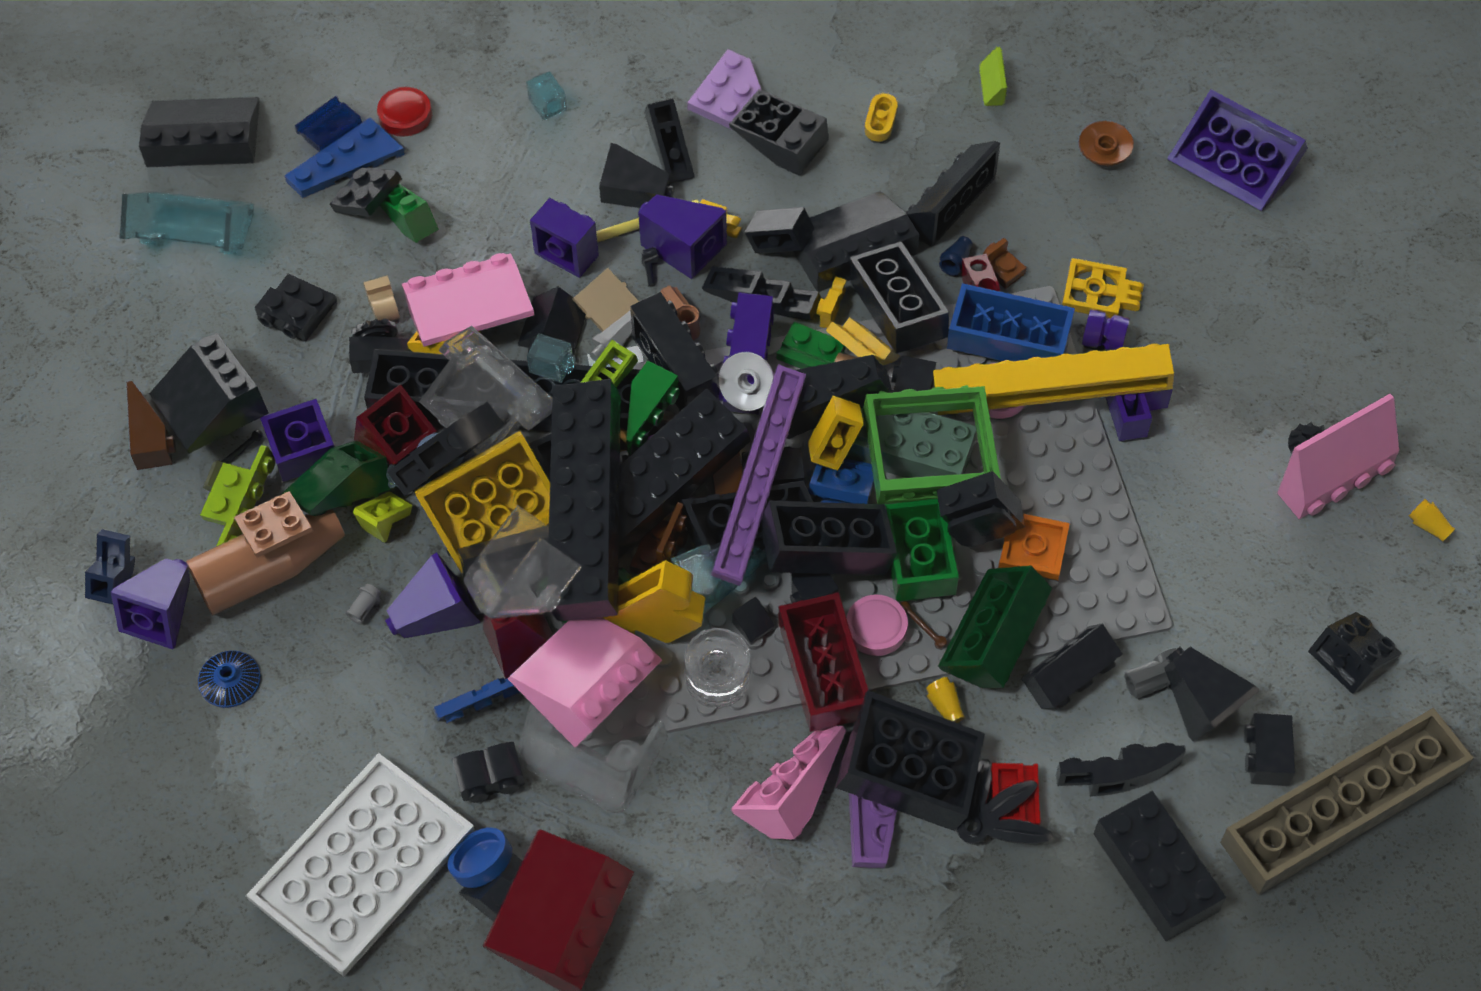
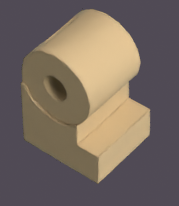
[363,275,400,321]

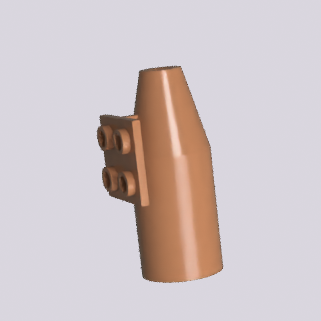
[186,491,345,616]

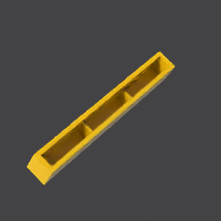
[933,344,1174,415]

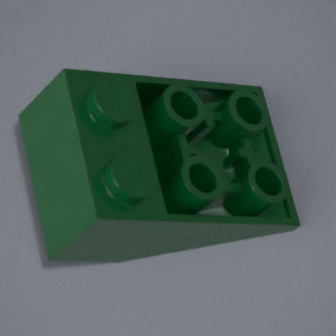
[282,440,390,516]

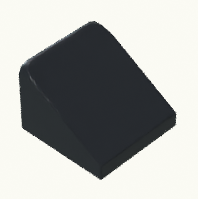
[732,597,775,644]

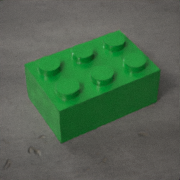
[885,498,959,602]

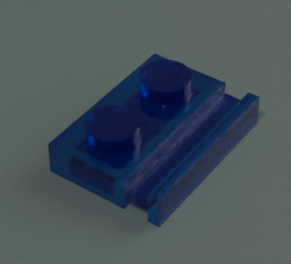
[295,96,362,152]

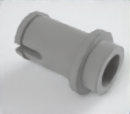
[345,584,381,624]

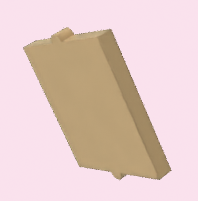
[572,268,639,332]

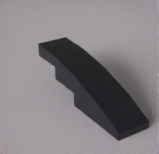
[702,266,821,320]

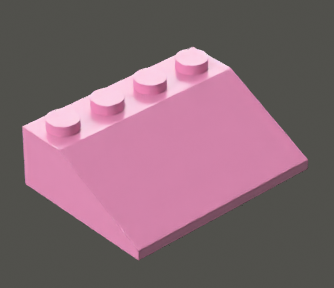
[402,253,535,347]
[1277,394,1399,520]
[508,617,662,747]

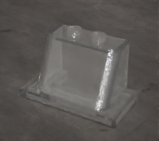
[419,325,552,454]

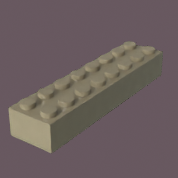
[1220,708,1474,895]

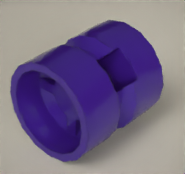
[1082,309,1130,351]

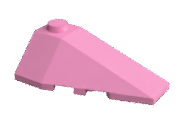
[731,726,846,840]

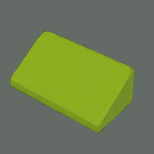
[979,47,1007,106]

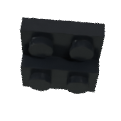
[254,273,337,342]

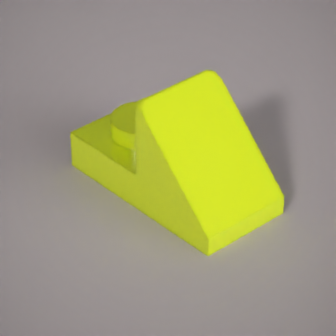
[353,491,413,543]

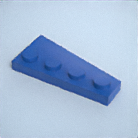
[284,118,405,198]

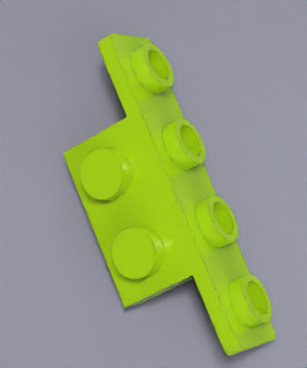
[200,445,275,546]

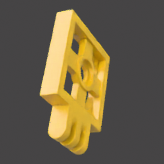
[1062,258,1144,318]

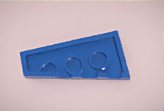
[433,673,521,723]

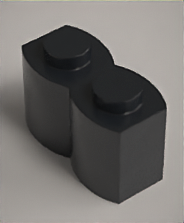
[452,742,525,803]

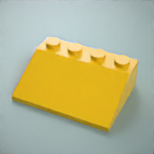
[415,431,550,573]

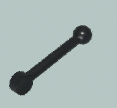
[219,430,263,464]

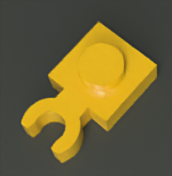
[816,277,847,328]

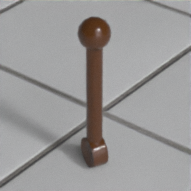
[900,601,947,649]

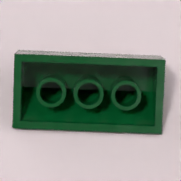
[938,566,1053,688]

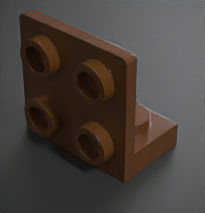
[630,502,689,575]

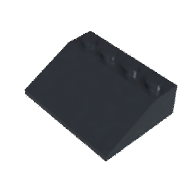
[139,97,260,167]
[793,191,919,292]
[149,333,269,454]
[835,690,985,831]

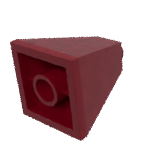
[354,384,437,465]
[483,599,553,679]

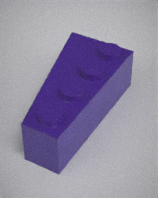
[719,292,775,415]

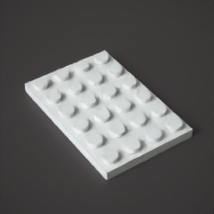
[246,753,475,977]

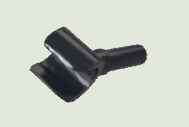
[641,247,659,287]

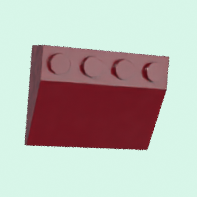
[482,829,634,991]

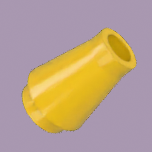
[1409,499,1455,542]
[926,677,965,723]

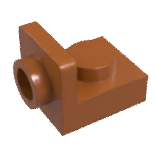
[984,238,1027,289]

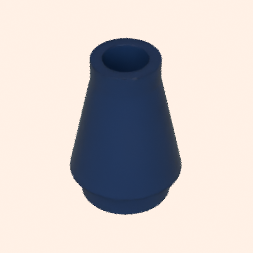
[939,236,973,276]

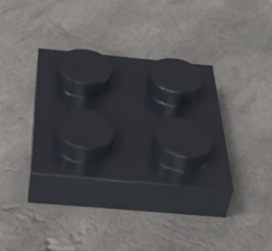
[329,167,402,217]

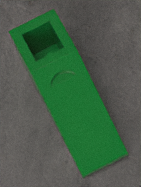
[380,184,439,243]
[626,360,680,456]

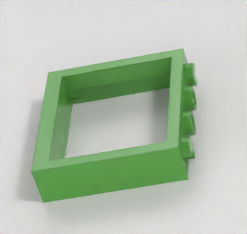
[863,385,1001,504]

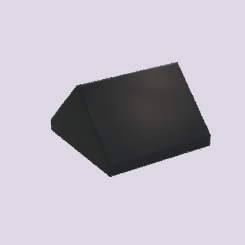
[518,286,586,356]

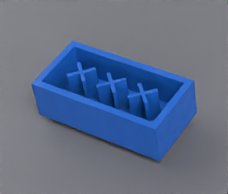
[947,283,1075,361]

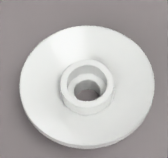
[719,352,774,411]

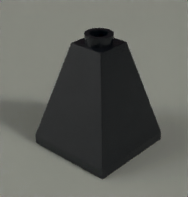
[1164,646,1260,741]

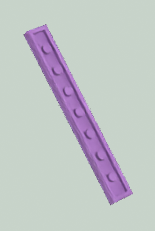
[710,364,806,586]

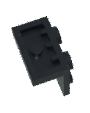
[1308,612,1401,694]

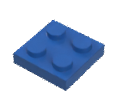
[808,458,874,504]

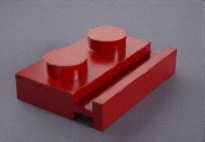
[991,763,1040,826]

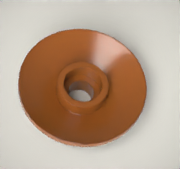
[1079,121,1134,166]

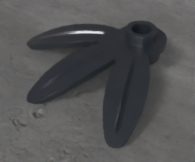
[957,759,1053,844]

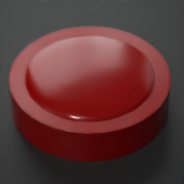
[377,87,432,137]

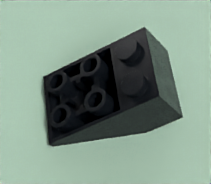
[729,89,829,176]

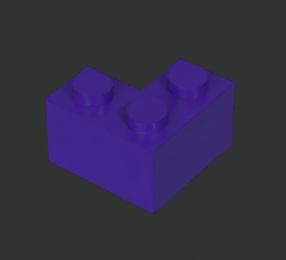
[1105,389,1173,441]

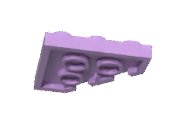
[687,50,761,130]

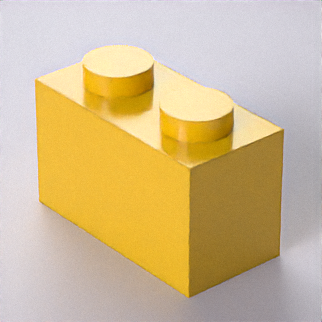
[808,396,864,471]

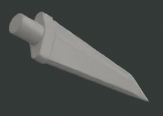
[589,311,632,361]

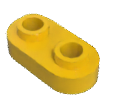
[865,93,898,142]

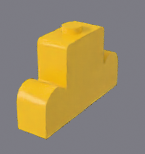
[602,560,705,643]

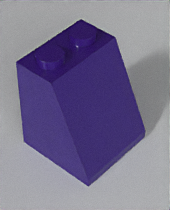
[638,194,727,279]

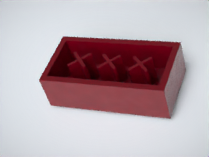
[778,593,868,732]

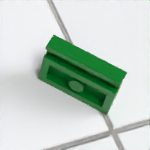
[776,322,846,369]

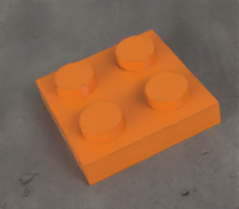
[998,514,1070,580]

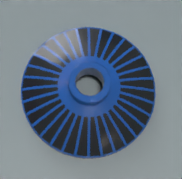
[198,651,261,708]

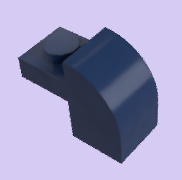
[85,529,135,605]

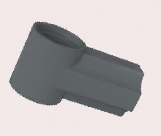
[1124,648,1176,699]

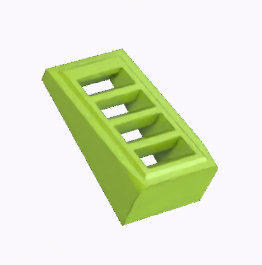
[580,340,638,387]

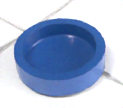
[448,828,513,888]

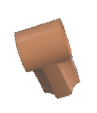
[660,285,700,341]

